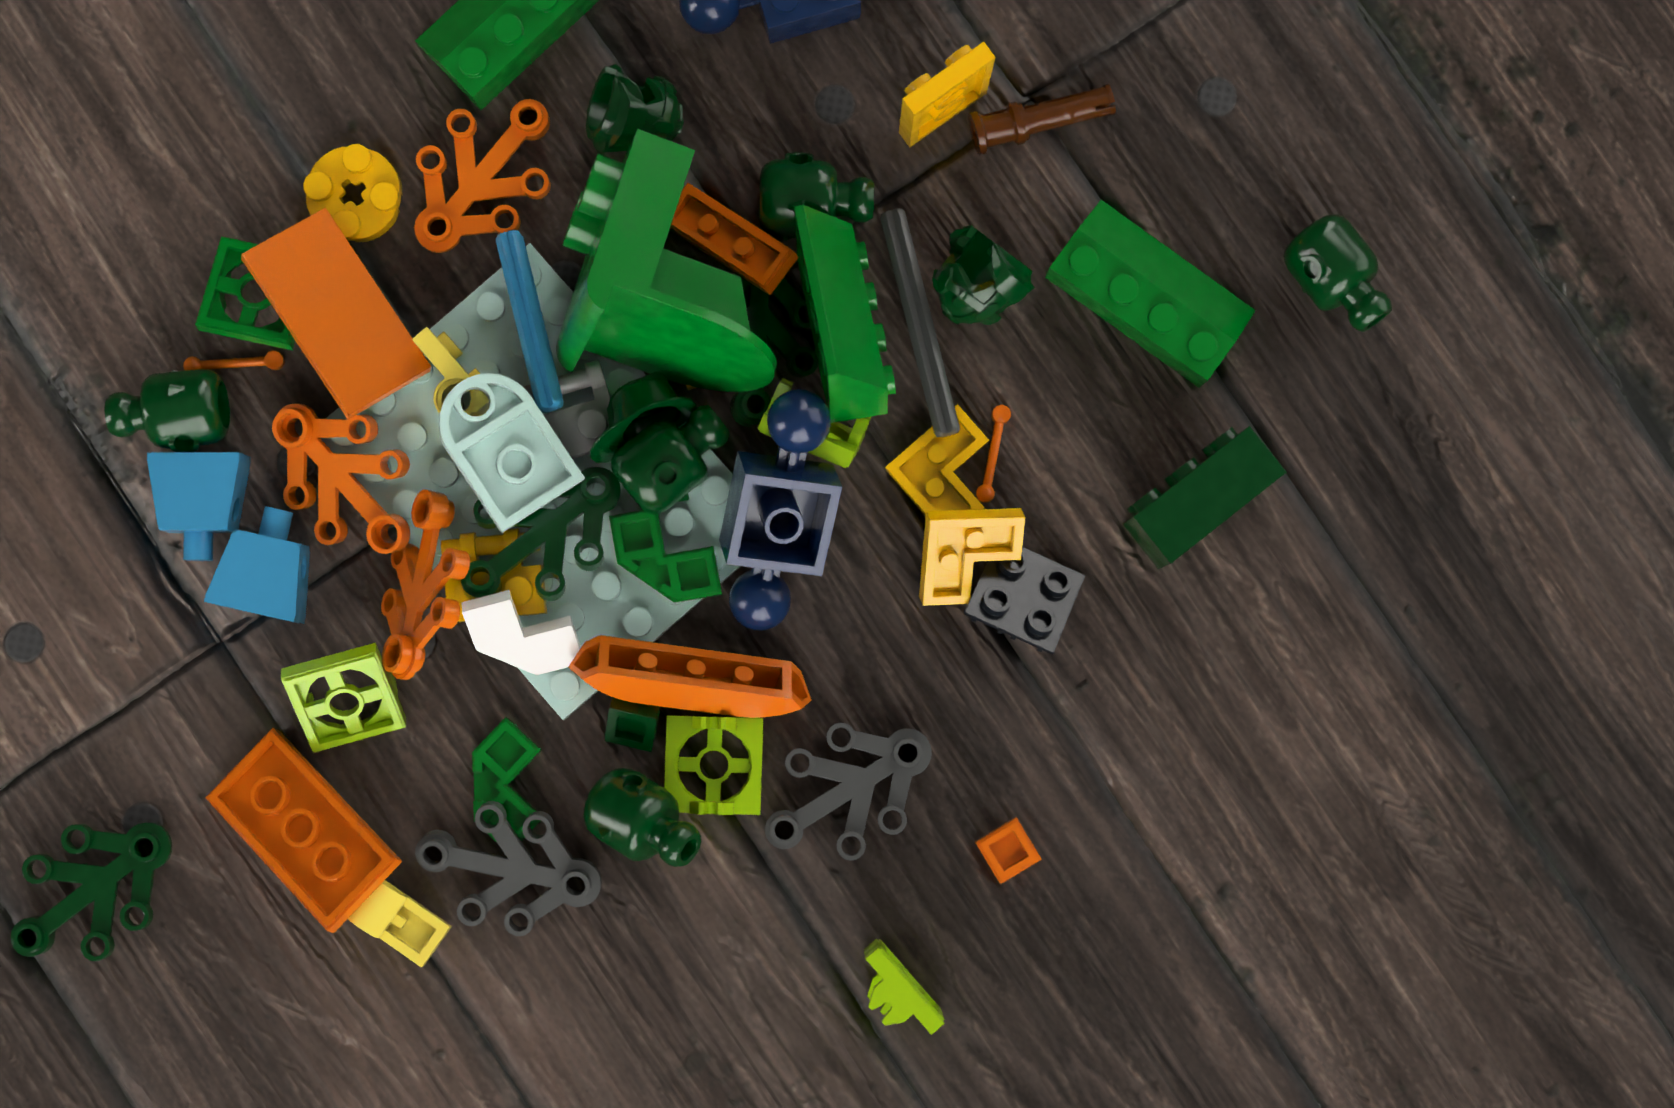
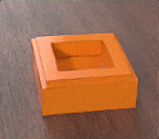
[975,817,1042,884]

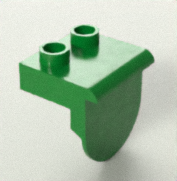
[556,128,777,392]

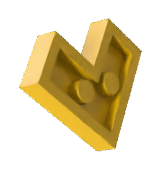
[885,404,989,515]
[919,508,1025,606]

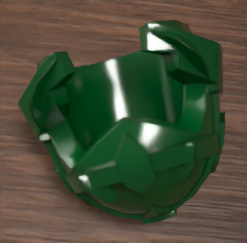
[586,64,684,153]
[932,225,1035,325]

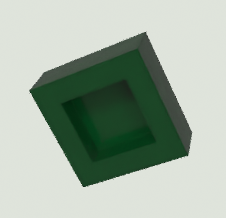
[604,697,661,752]

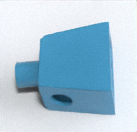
[147,452,251,561]
[204,506,310,624]

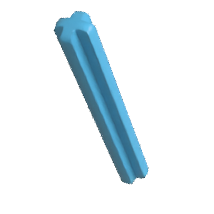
[496,230,564,413]

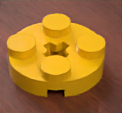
[303,144,403,242]

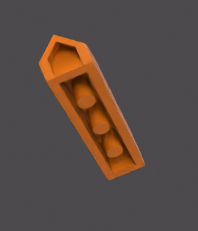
[568,635,812,718]

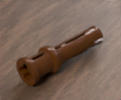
[968,84,1116,155]

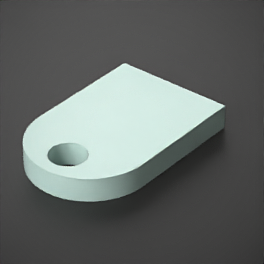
[439,373,585,534]

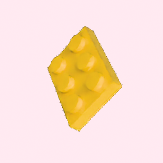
[899,41,996,148]

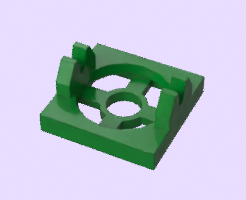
[195,236,295,351]

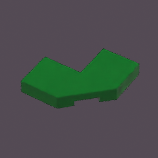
[609,510,723,603]
[472,717,542,842]

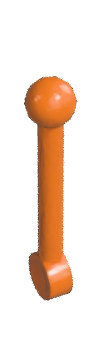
[183,350,285,371]
[976,405,1011,503]

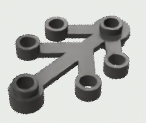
[765,723,932,861]
[415,801,602,936]

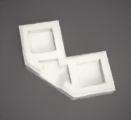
[461,590,581,675]

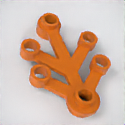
[414,99,551,253]
[272,403,410,554]
[381,489,470,680]

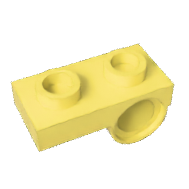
[412,327,489,416]
[348,880,452,967]

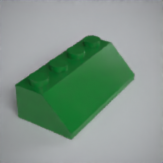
[415,0,599,110]
[1045,200,1256,388]
[794,205,896,423]

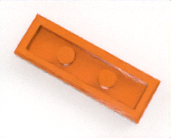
[670,183,799,295]

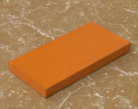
[241,207,431,419]
[205,728,403,933]

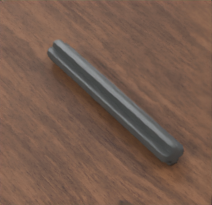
[880,208,960,437]

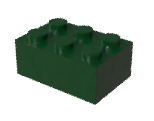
[1122,426,1286,569]

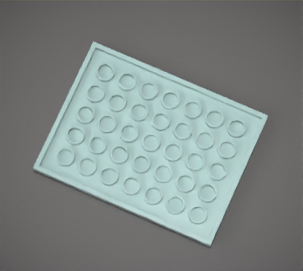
[321,243,741,720]

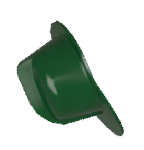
[590,372,697,463]

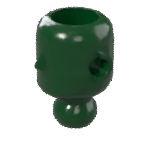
[759,152,874,240]
[1284,214,1392,332]
[104,369,230,452]
[610,405,730,515]
[583,768,701,867]

